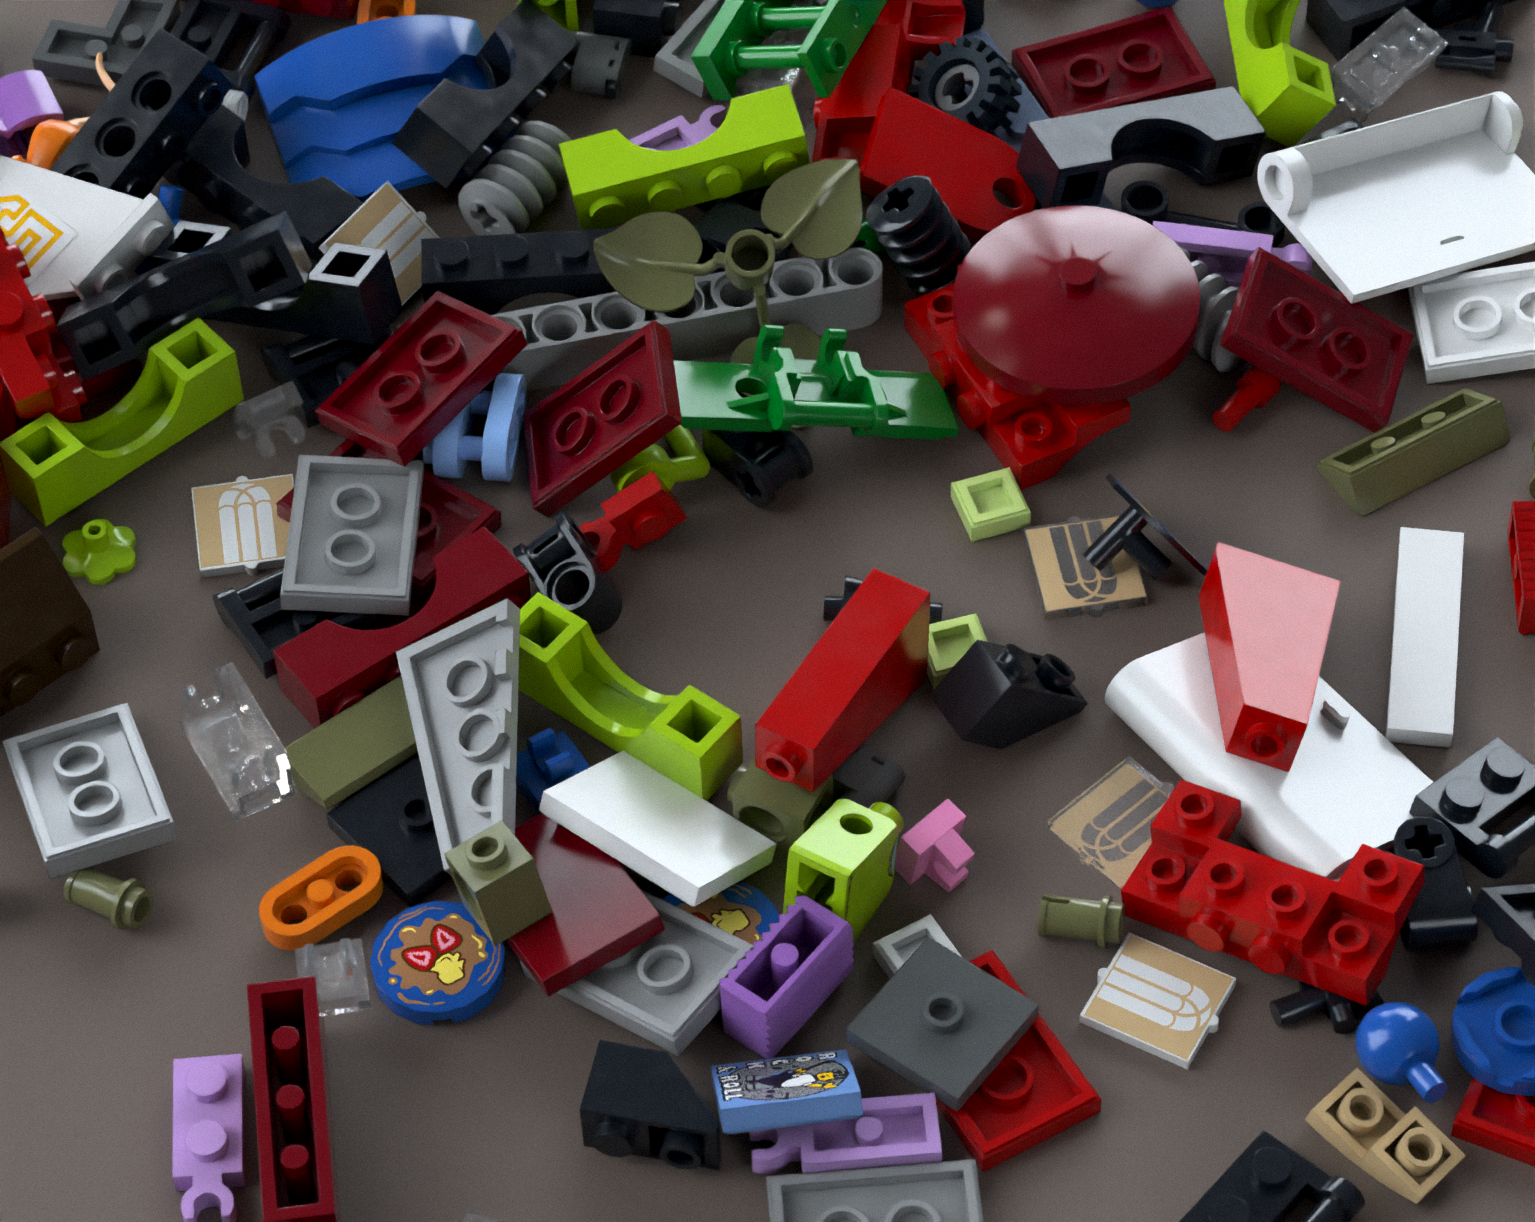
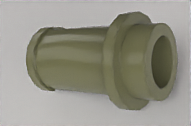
[64,867,154,930]
[1038,893,1125,949]

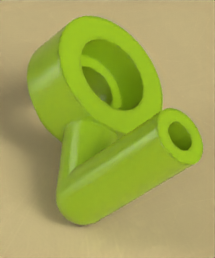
[610,425,710,492]

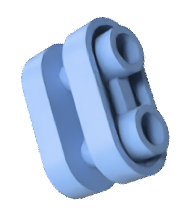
[423,373,527,482]

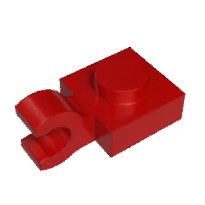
[579,471,687,572]

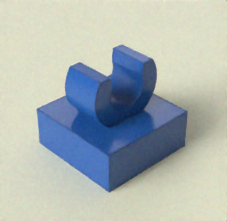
[516,727,590,815]

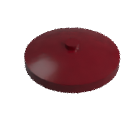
[953,205,1200,406]

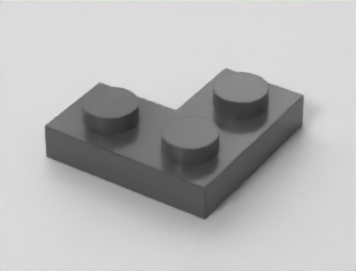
[32,0,181,87]

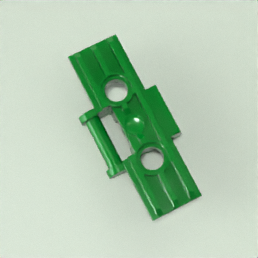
[674,324,959,440]

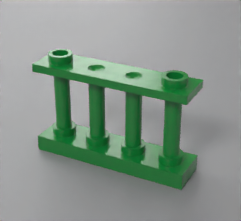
[690,0,888,100]

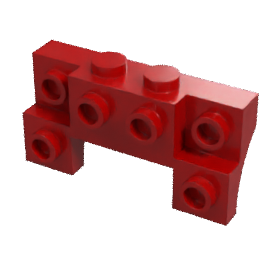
[811,0,966,167]
[0,227,88,423]
[904,264,1131,490]
[1121,779,1425,1006]

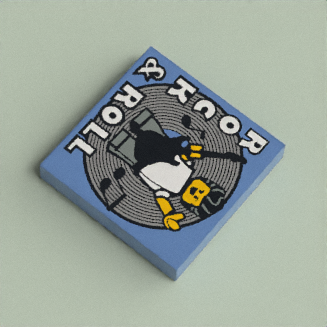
[711,1049,863,1135]

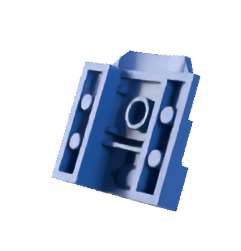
[255,15,516,203]

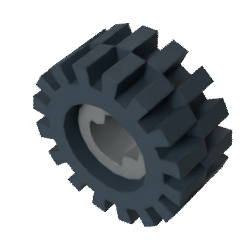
[908,37,1022,138]

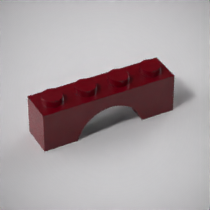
[273,526,531,729]

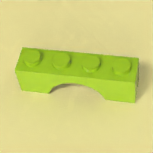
[1223,0,1336,147]
[559,84,810,230]
[0,317,244,527]
[518,592,743,801]

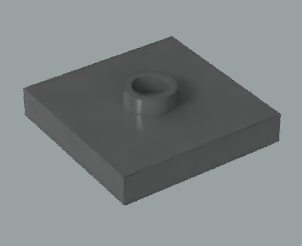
[846,937,1039,1112]

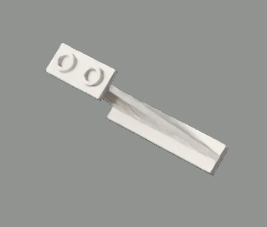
[0,155,175,300]

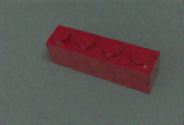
[247,976,341,1222]

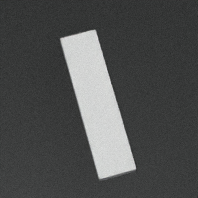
[1386,527,1464,748]

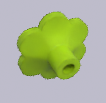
[62,519,137,585]

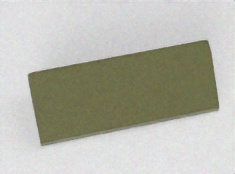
[1316,388,1510,516]
[282,675,418,809]

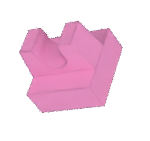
[894,798,975,893]

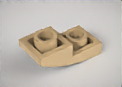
[1305,1067,1466,1204]

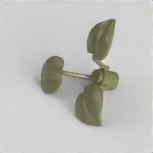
[593,159,863,430]

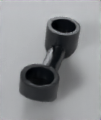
[1120,181,1286,248]

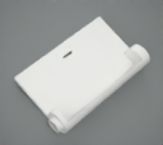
[1257,92,1535,304]
[1105,632,1434,882]

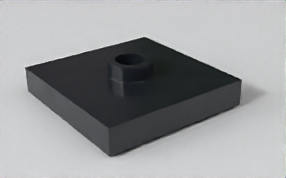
[326,753,452,907]

